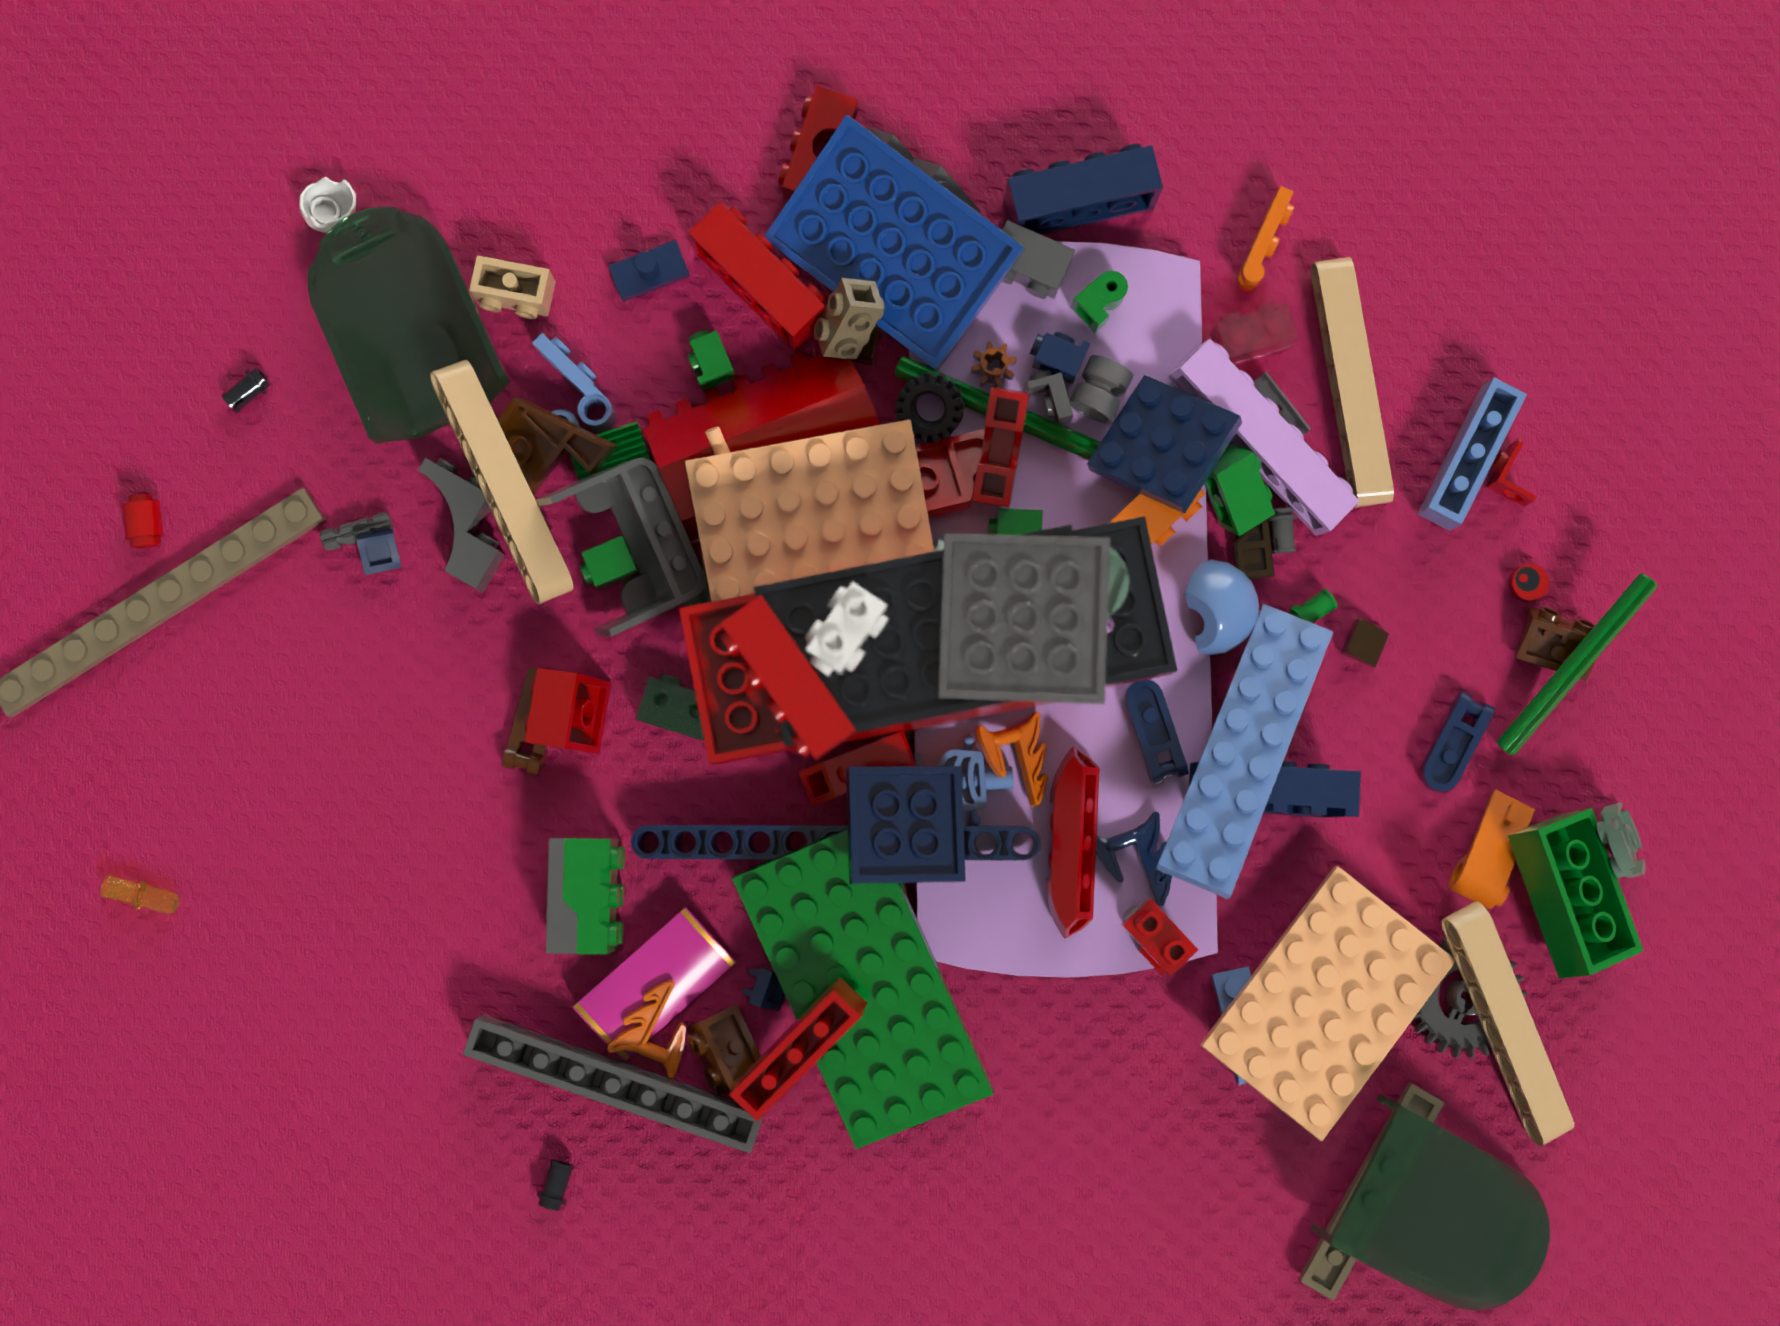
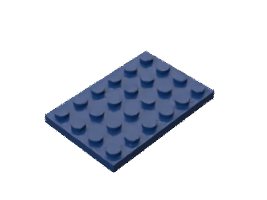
[764,115,1025,370]

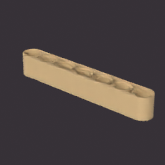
[1311,257,1394,508]
[430,360,574,604]
[1441,901,1574,1147]

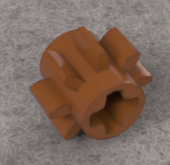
[971,341,1017,388]

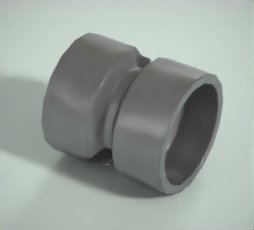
[1069,355,1134,424]

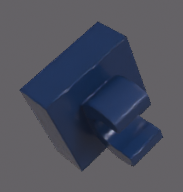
[742,967,785,1011]

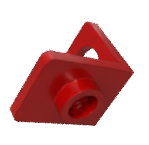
[1487,439,1536,507]

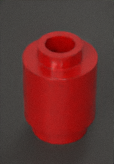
[121,494,164,548]

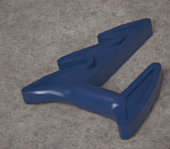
[1096,812,1172,907]

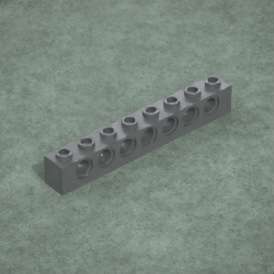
[463,1015,764,1154]

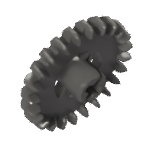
[1413,938,1528,1059]

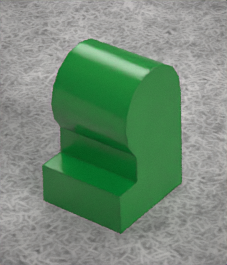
[1070,270,1128,334]

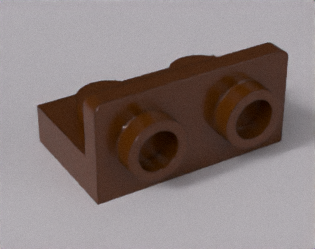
[1514,607,1596,681]
[687,1004,761,1095]

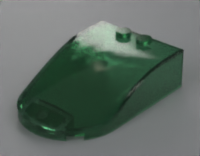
[1310,1094,1550,1310]

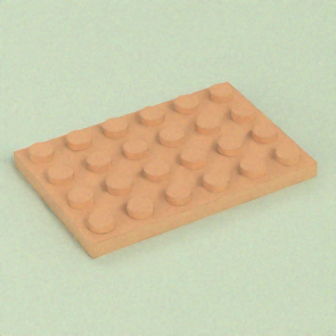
[685,419,934,602]
[1199,866,1456,1141]

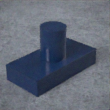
[608,240,690,302]

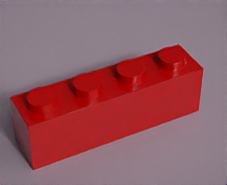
[720,595,856,760]
[729,977,867,1121]

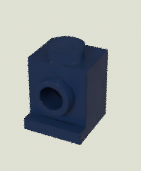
[1029,332,1090,385]

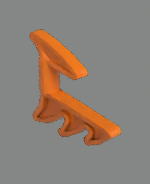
[975,712,1048,806]
[607,979,686,1078]

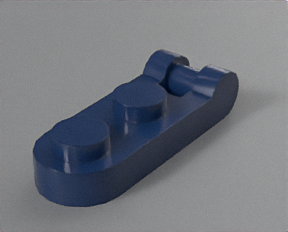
[1124,679,1189,786]
[1420,690,1495,792]

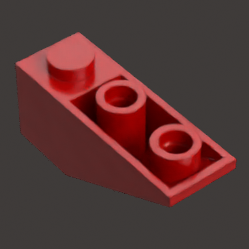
[799,731,917,807]

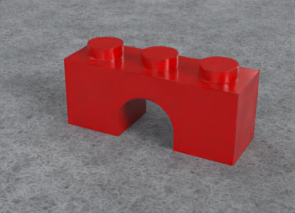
[778,86,859,199]
[972,387,1030,507]

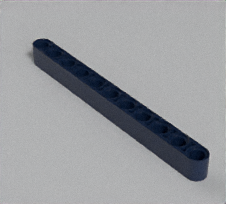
[631,825,1041,861]

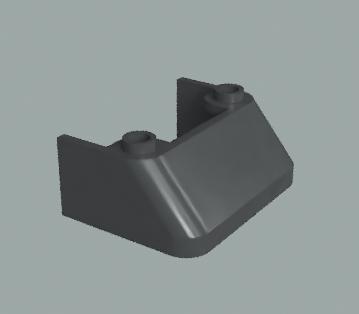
[536,458,705,637]

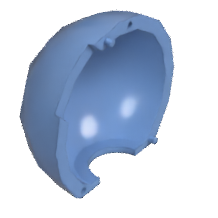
[1183,559,1259,656]

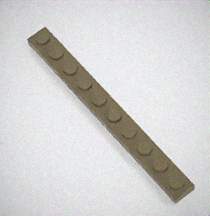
[0,488,326,718]

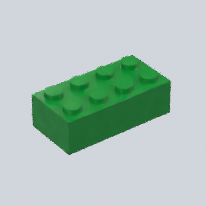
[1508,808,1644,979]

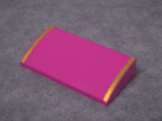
[572,906,737,1062]

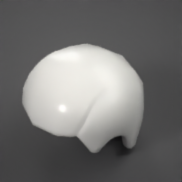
[299,177,356,233]

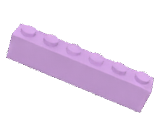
[1168,339,1359,536]

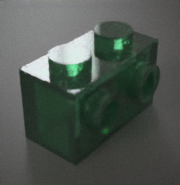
[636,673,705,742]

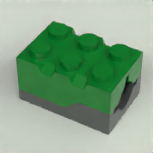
[546,838,626,954]

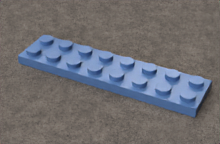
[1156,604,1333,900]

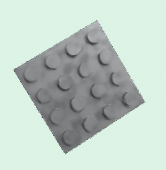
[939,534,1110,704]

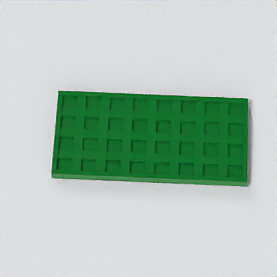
[732,827,994,1149]

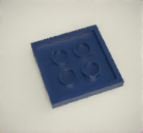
[1087,375,1242,514]
[846,766,966,884]

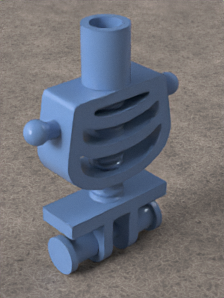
[914,735,1014,826]

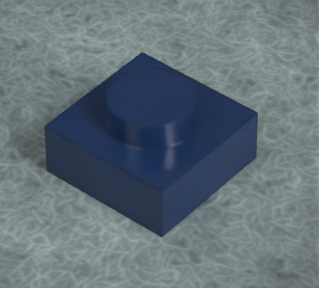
[356,529,401,575]

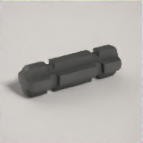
[320,512,394,551]

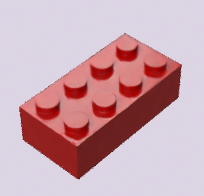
[688,202,826,353]

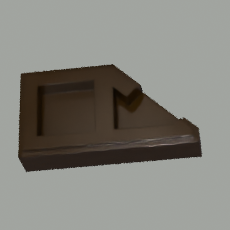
[1232,520,1275,580]

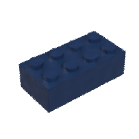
[1004,144,1163,235]

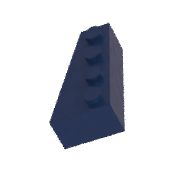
[1189,761,1361,818]

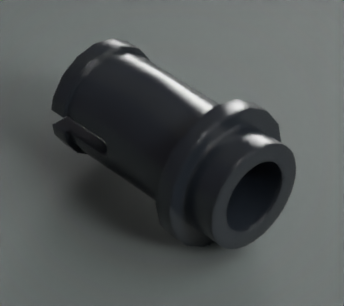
[221,368,271,413]
[537,1159,574,1211]

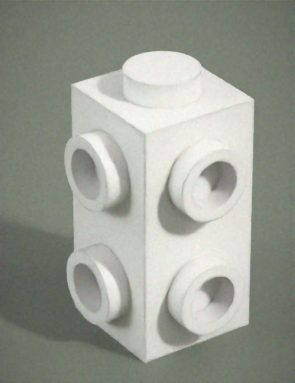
[804,582,889,676]

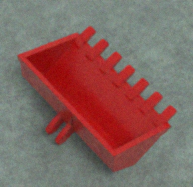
[642,344,880,550]

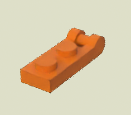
[1237,186,1295,292]

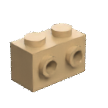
[469,255,556,319]

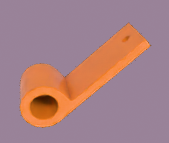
[1448,789,1535,910]

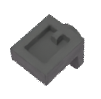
[1024,370,1073,425]

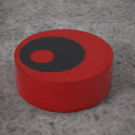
[1509,564,1549,602]

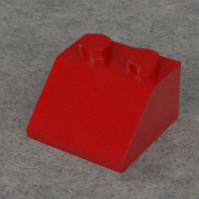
[525,668,611,754]

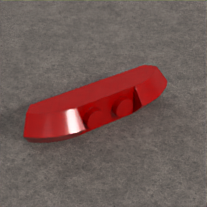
[1046,746,1100,939]

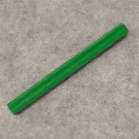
[895,357,1101,460]
[1497,573,1658,755]

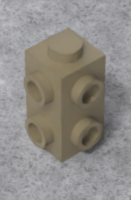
[814,278,884,359]

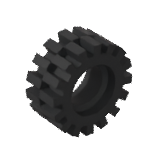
[895,372,965,443]

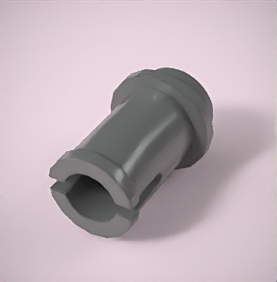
[1267,508,1297,554]

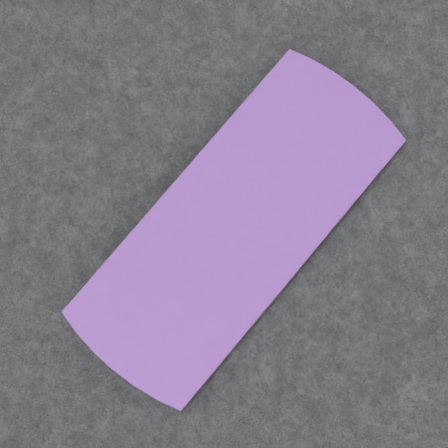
[909,241,1218,978]

